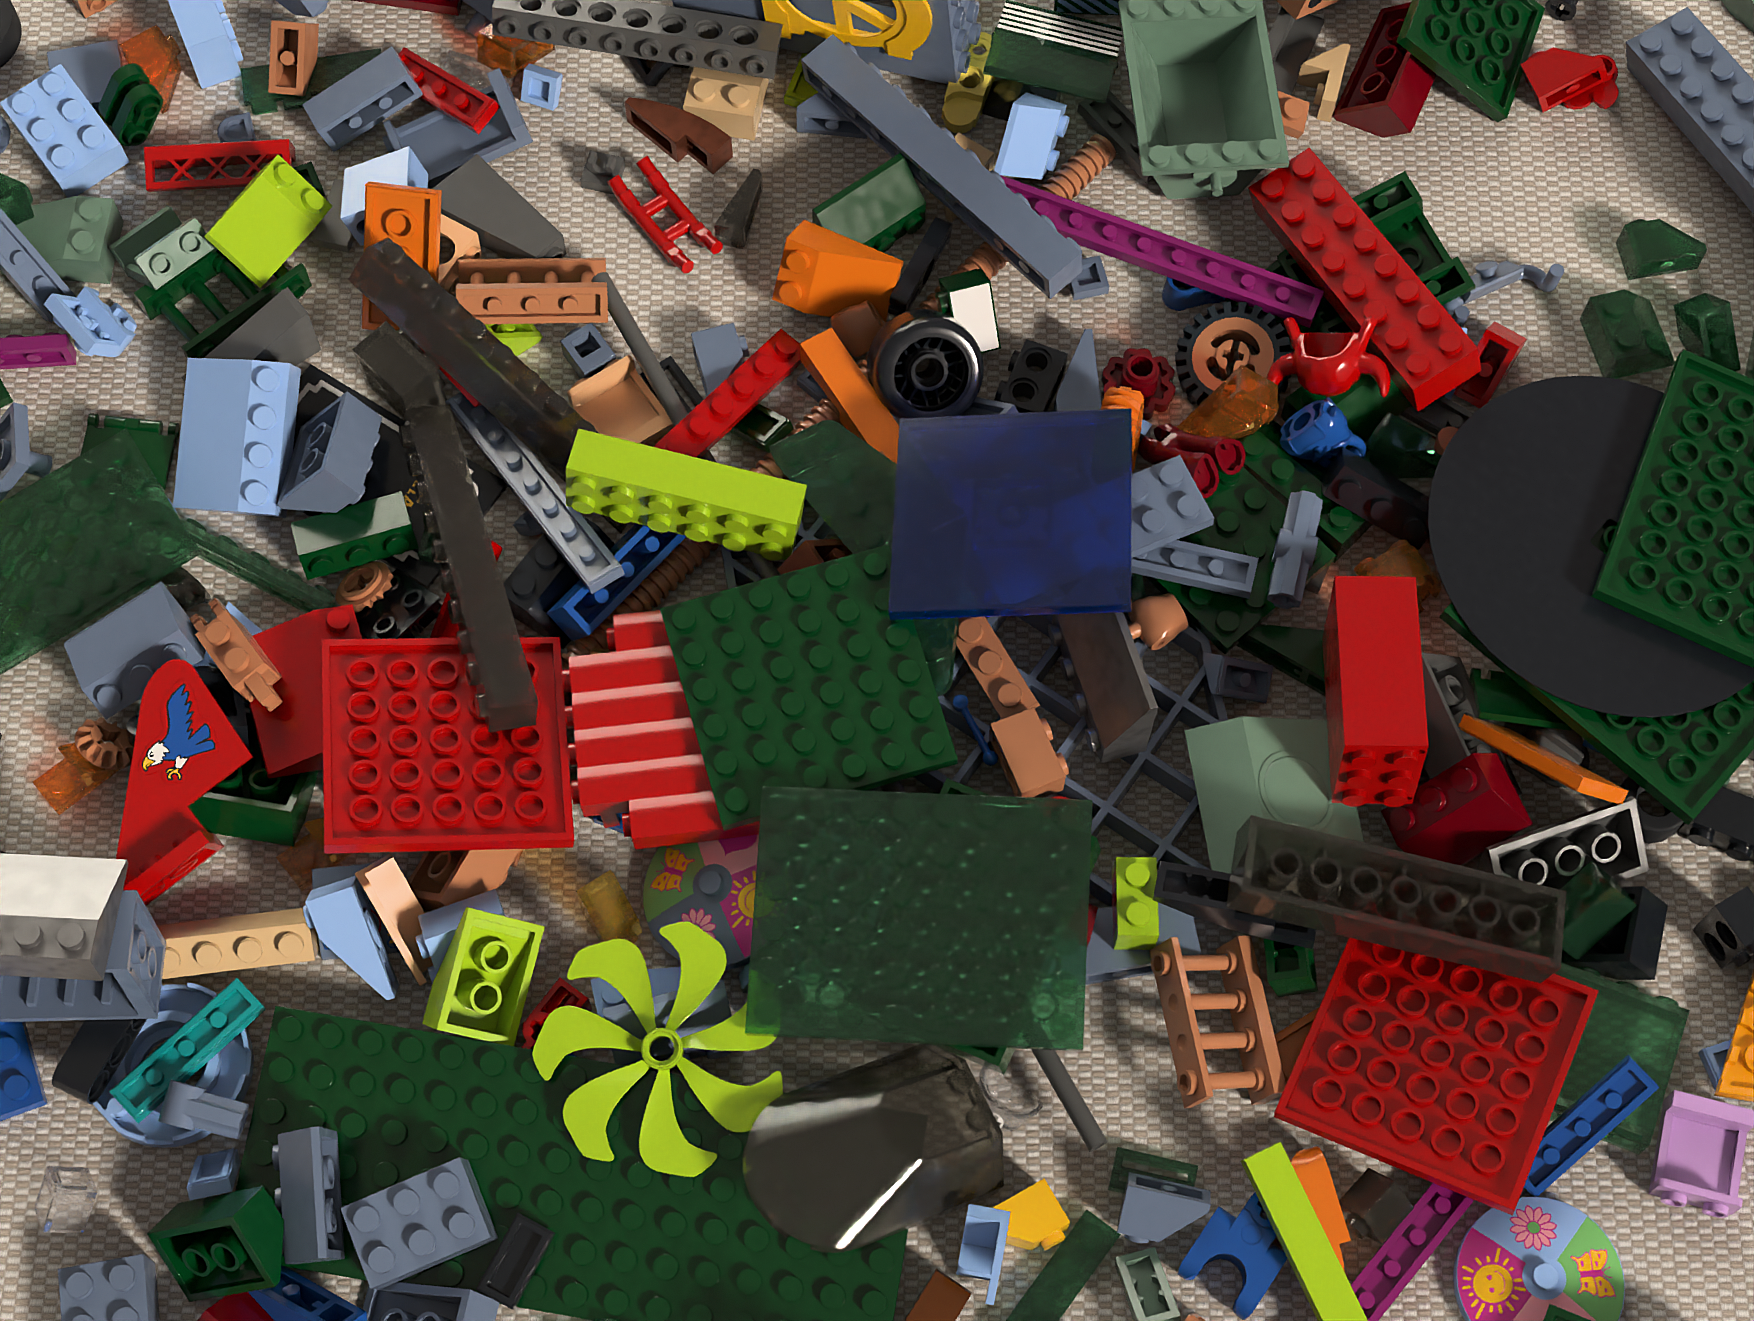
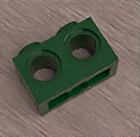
[1264,899,1318,997]

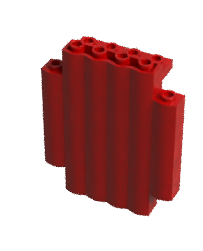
[562,610,827,849]

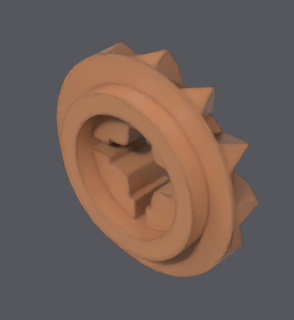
[335,562,393,613]
[74,717,134,770]

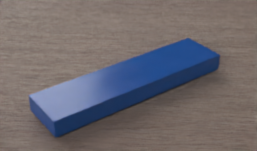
[1524,1054,1660,1197]

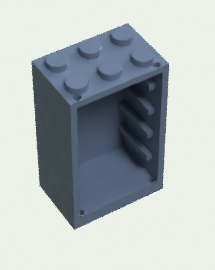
[0,890,166,1022]

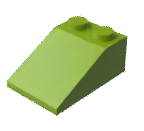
[204,154,333,288]
[422,907,545,1046]

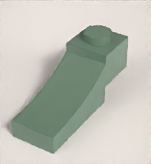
[1115,1247,1181,1321]

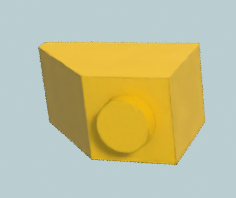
[993,1178,1070,1251]

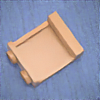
[567,355,674,447]

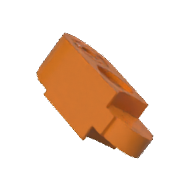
[1290,1146,1351,1271]

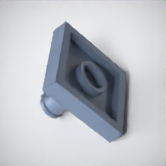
[0,402,52,502]

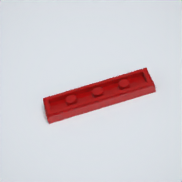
[398,47,500,135]

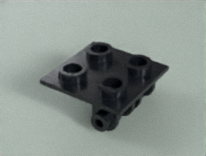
[354,569,442,639]

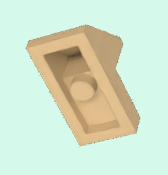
[1297,43,1351,122]

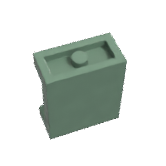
[108,206,216,290]

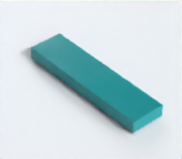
[109,978,266,1124]

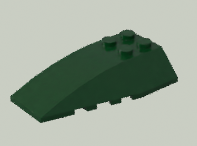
[1225,171,1475,355]

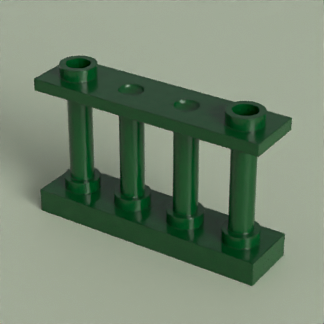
[134,248,312,360]

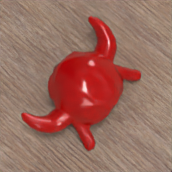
[1266,316,1391,397]

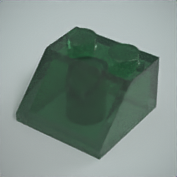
[1580,289,1675,379]

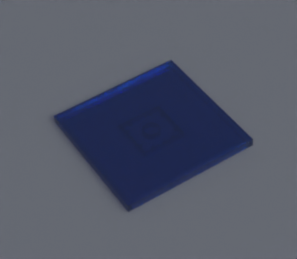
[888,408,1132,620]

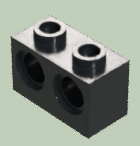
[994,339,1068,422]
[1692,886,1754,969]

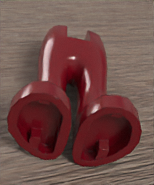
[1138,423,1246,498]

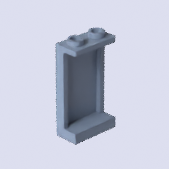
[382,68,533,189]

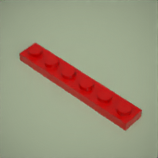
[653,329,802,458]

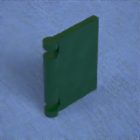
[75,413,180,490]
[1469,668,1572,731]

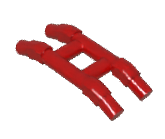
[607,156,723,273]

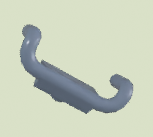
[1442,260,1564,328]

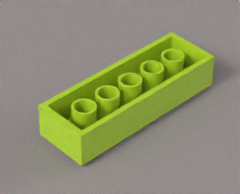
[566,428,807,561]

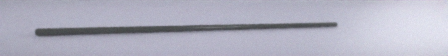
[592,272,1108,1152]

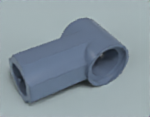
[158,1080,250,1139]

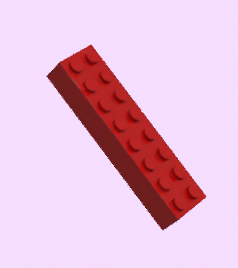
[1248,147,1482,412]

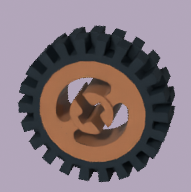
[1175,301,1291,421]

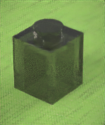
[1339,1168,1414,1244]

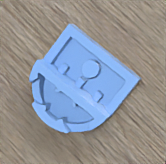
[44,286,137,357]

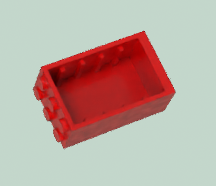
[1322,576,1429,807]

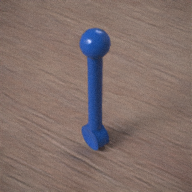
[953,694,998,766]

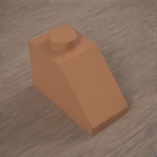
[268,20,319,96]

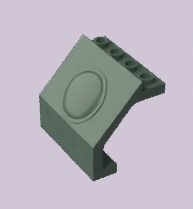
[1184,716,1370,886]

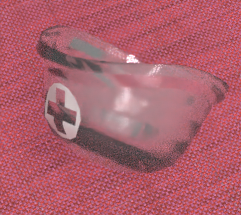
[971,1066,1043,1132]

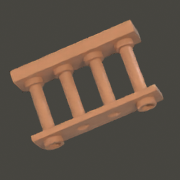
[456,258,608,325]
[1149,936,1286,1108]

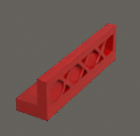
[144,139,296,192]

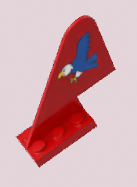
[116,659,253,906]

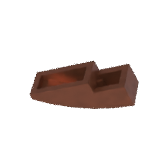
[625,97,733,175]

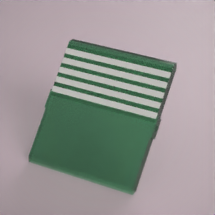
[983,0,1122,104]

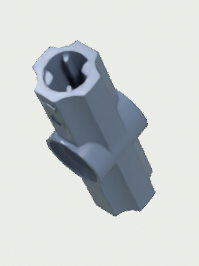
[1267,490,1323,609]

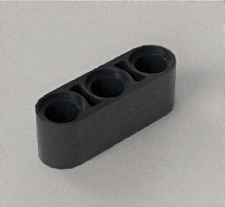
[52,1019,147,1104]

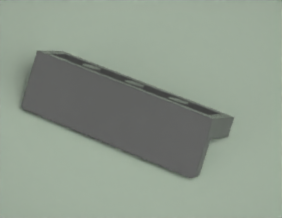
[1268,7,1324,95]

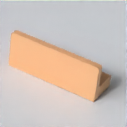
[355,853,433,986]

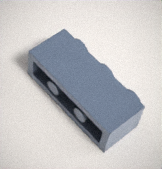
[302,47,423,152]

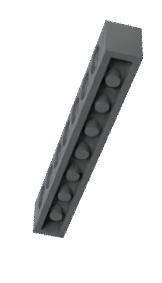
[492,0,783,80]

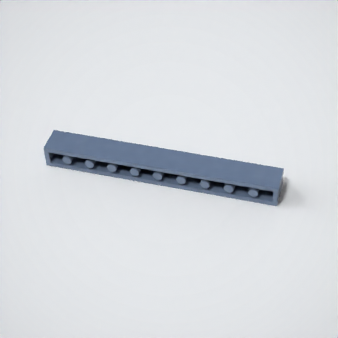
[801,34,1083,299]

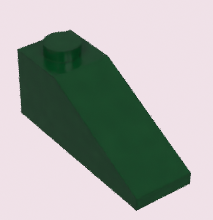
[1236,624,1326,697]

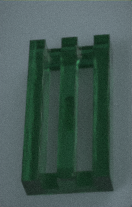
[1108,1147,1198,1193]

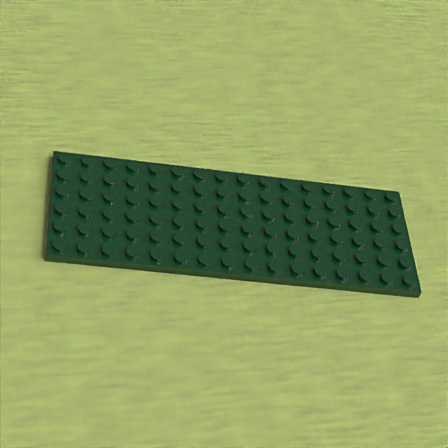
[235,1006,927,1321]

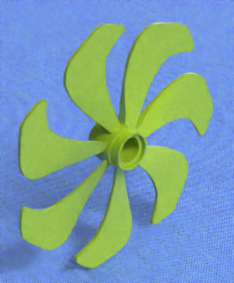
[532,921,783,1177]

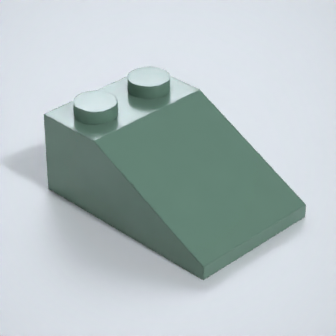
[0,196,124,284]

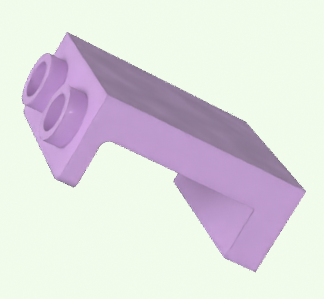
[1648,1090,1754,1218]

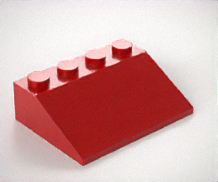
[248,604,362,779]

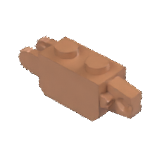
[190,598,283,712]

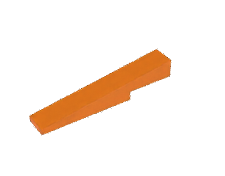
[800,327,952,522]

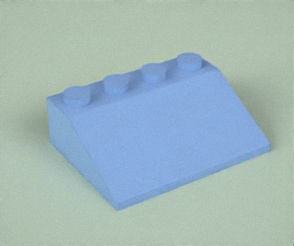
[173,358,301,518]

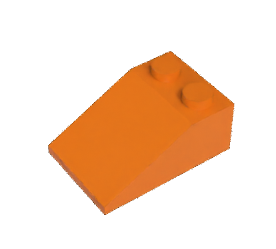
[772,220,904,324]

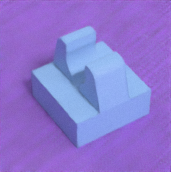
[520,63,563,111]

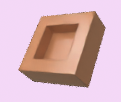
[1278,91,1310,139]

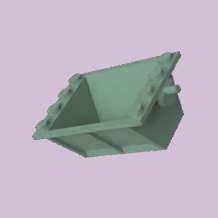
[1118,0,1289,199]

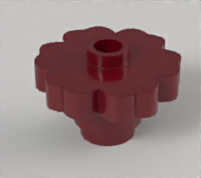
[1101,348,1176,421]

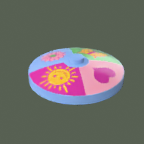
[1453,1197,1625,1321]

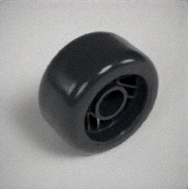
[867,309,984,427]

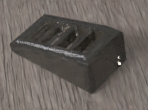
[714,169,763,249]

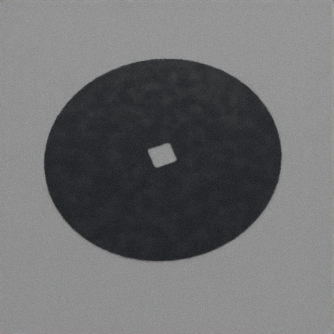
[1428,376,1754,718]

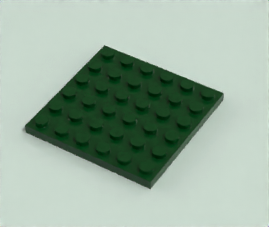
[660,544,958,831]

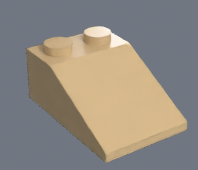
[683,67,769,141]

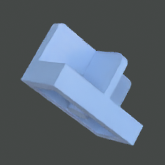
[956,1204,1010,1306]

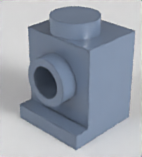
[560,323,616,379]

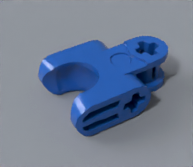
[1177,1192,1288,1320]

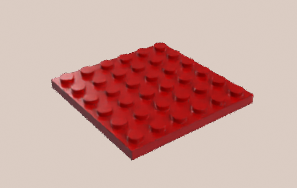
[321,637,574,854]
[1274,901,1599,1216]

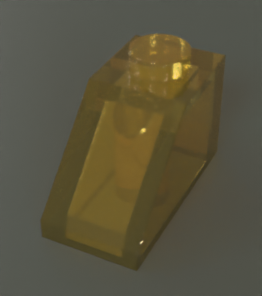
[576,870,642,944]

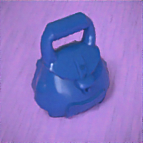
[1280,397,1366,469]

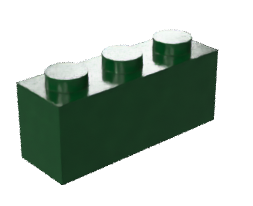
[290,491,419,580]

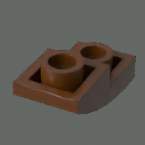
[904,1268,972,1321]

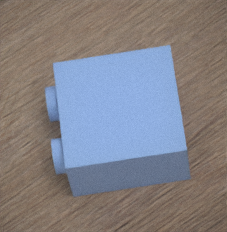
[340,146,428,246]
[415,889,506,984]

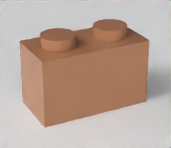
[989,707,1069,804]

